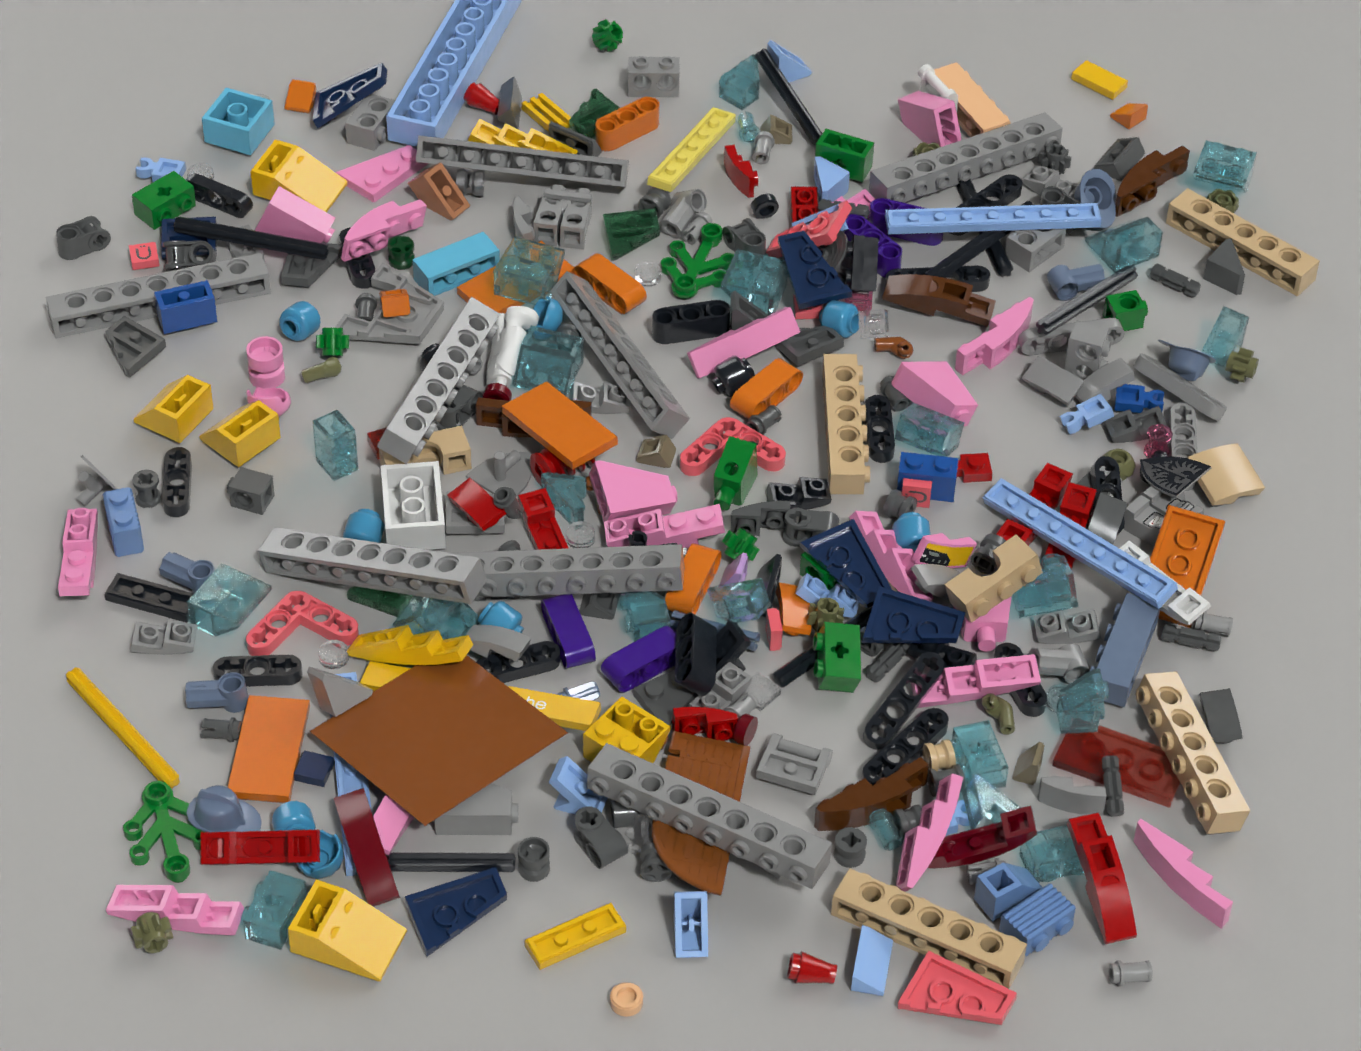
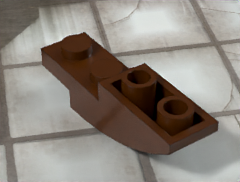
[1115,145,1190,217]
[882,274,996,327]
[476,397,592,437]
[814,757,929,831]

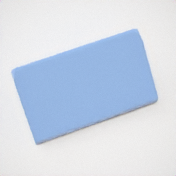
[851,925,893,996]

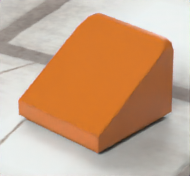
[285,79,316,113]
[1110,103,1148,129]
[379,289,410,317]

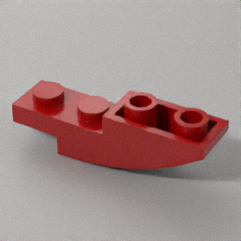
[1067,812,1137,944]

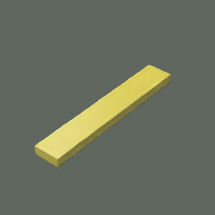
[647,107,736,192]

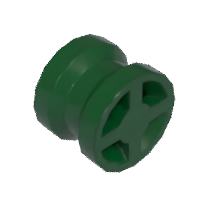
[387,236,415,270]

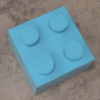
[202,87,275,155]

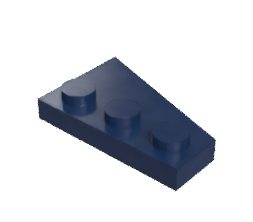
[312,63,387,128]
[778,230,852,310]
[800,519,892,609]
[862,586,966,643]
[405,867,507,957]

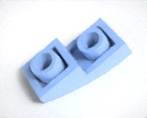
[795,573,860,618]

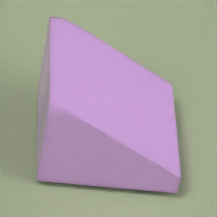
[719,553,748,594]

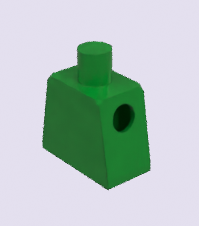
[713,436,758,510]

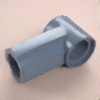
[1047,264,1105,301]
[159,552,218,599]
[185,672,249,713]

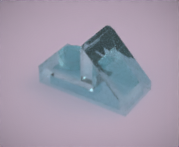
[1201,306,1249,368]
[541,472,586,529]
[962,774,1021,829]

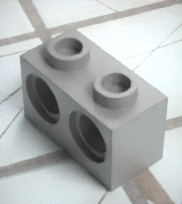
[628,56,680,97]
[345,94,396,151]
[1006,229,1066,272]
[1065,320,1111,380]

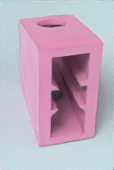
[953,596,1012,652]

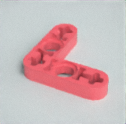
[680,417,786,476]
[246,591,359,656]

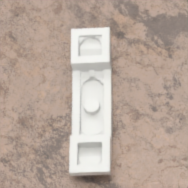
[1119,540,1211,625]

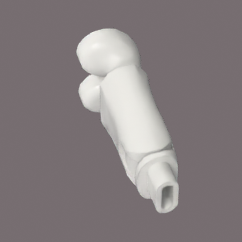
[486,306,539,387]

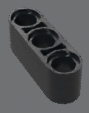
[652,300,730,344]
[675,613,717,697]

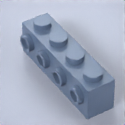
[1087,593,1160,708]

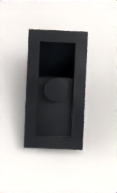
[716,620,751,673]

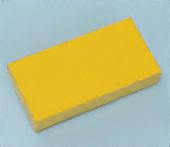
[1071,60,1128,100]

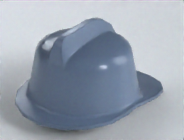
[1074,169,1116,228]
[1158,340,1216,381]
[187,785,262,832]

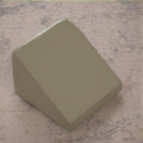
[760,114,792,144]
[636,435,676,468]
[1012,742,1045,785]

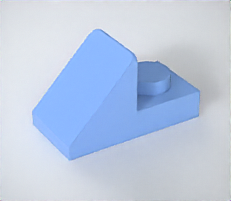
[549,756,607,815]

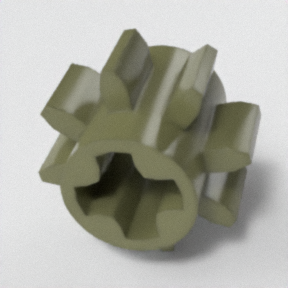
[1226,347,1259,382]
[807,598,845,632]
[131,912,173,953]

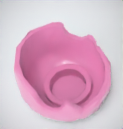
[246,387,291,417]

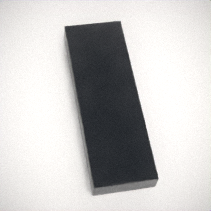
[104,573,200,623]

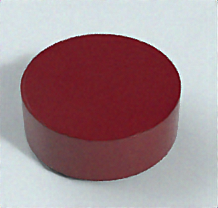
[482,383,512,401]
[733,713,758,746]

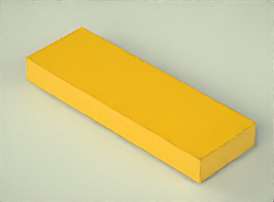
[525,903,626,970]

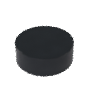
[751,193,779,219]

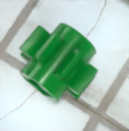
[592,19,623,52]
[316,327,349,356]
[722,527,760,561]

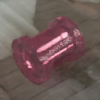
[845,291,873,316]
[1144,424,1173,458]

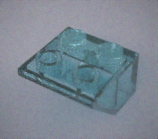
[1193,140,1257,192]
[1085,216,1163,273]
[493,236,565,306]
[721,249,788,315]
[512,326,584,397]
[1012,554,1078,618]
[187,563,272,637]
[392,595,479,640]

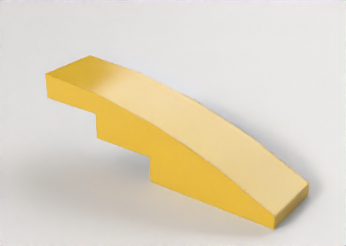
[468,119,578,154]
[347,625,473,665]

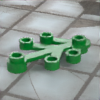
[660,223,736,299]
[123,781,204,883]

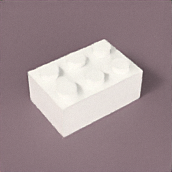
[381,461,446,550]

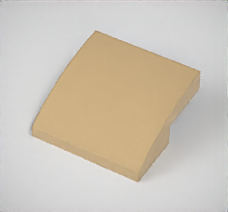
[1188,443,1265,506]

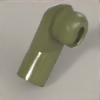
[301,357,342,384]
[982,693,1015,735]

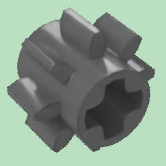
[1038,144,1071,175]

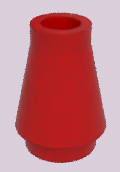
[464,82,499,115]
[787,951,837,984]

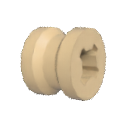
[923,739,956,771]

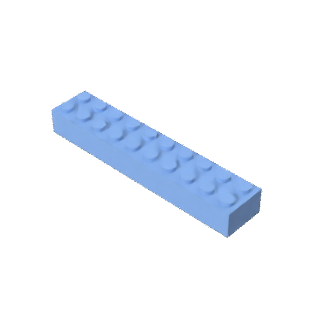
[386,0,522,147]

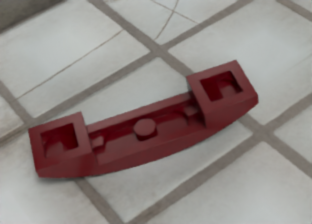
[334,788,400,907]
[928,805,1037,868]

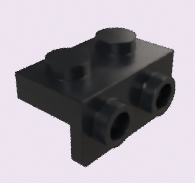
[845,235,879,292]

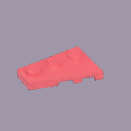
[766,200,852,260]
[898,951,1017,1025]

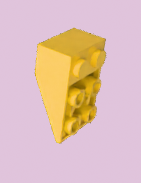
[251,139,348,213]
[288,879,407,982]

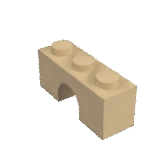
[379,426,472,475]
[944,535,1043,623]

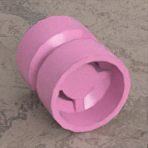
[246,336,285,389]

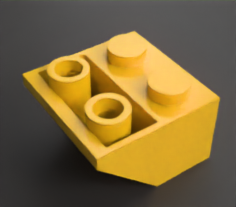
[133,375,214,443]
[199,400,281,468]
[583,696,671,763]

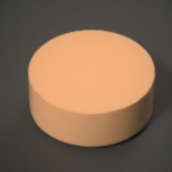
[610,983,643,1017]

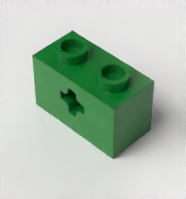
[815,129,874,182]
[132,171,196,230]
[813,622,861,693]

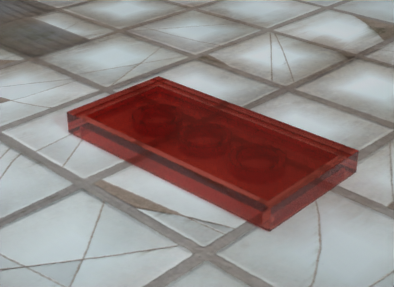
[1052,716,1181,808]

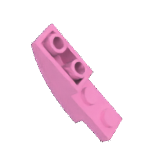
[341,199,427,262]
[955,297,1034,375]
[604,504,725,549]
[58,507,98,596]

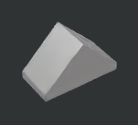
[307,666,374,717]

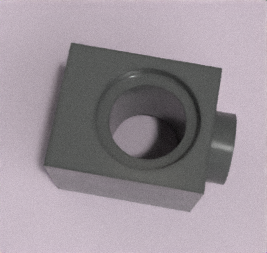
[227,467,275,515]

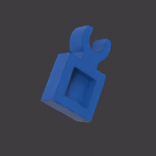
[1115,384,1164,413]

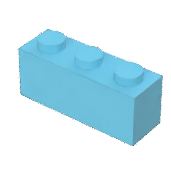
[412,231,500,296]

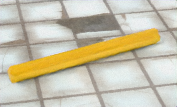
[66,667,180,789]

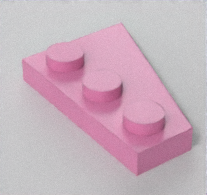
[336,145,428,203]

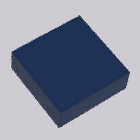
[294,750,335,787]

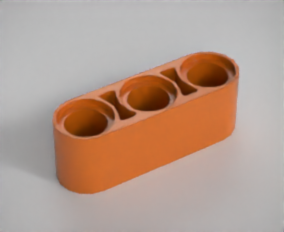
[595,97,659,151]
[573,253,647,314]
[730,358,803,419]
[664,543,722,615]

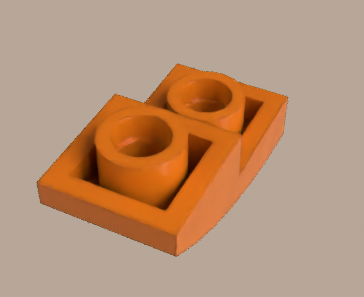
[775,582,811,636]

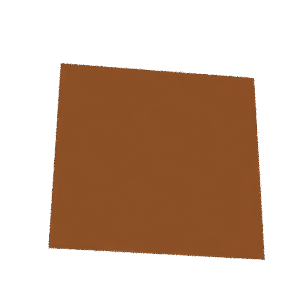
[310,655,568,826]

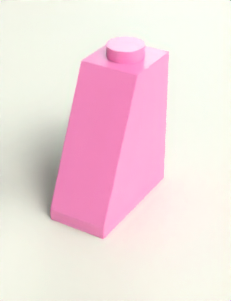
[898,91,962,147]
[255,186,335,243]
[891,361,978,427]
[589,460,678,522]

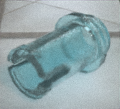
[737,112,760,143]
[869,809,903,851]

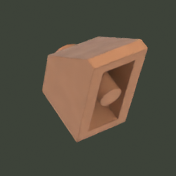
[408,162,470,221]

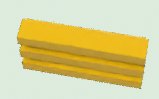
[522,93,573,132]

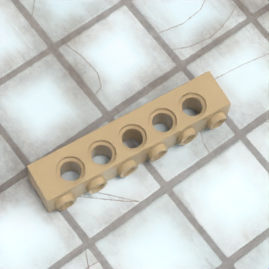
[1166,188,1320,297]
[822,354,870,494]
[1135,671,1250,834]
[831,868,1027,989]

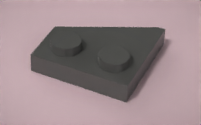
[281,243,342,287]
[105,316,166,378]
[774,326,844,366]
[633,669,698,730]

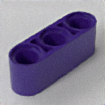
[869,198,943,246]
[844,214,903,278]
[541,594,596,669]
[601,626,676,692]

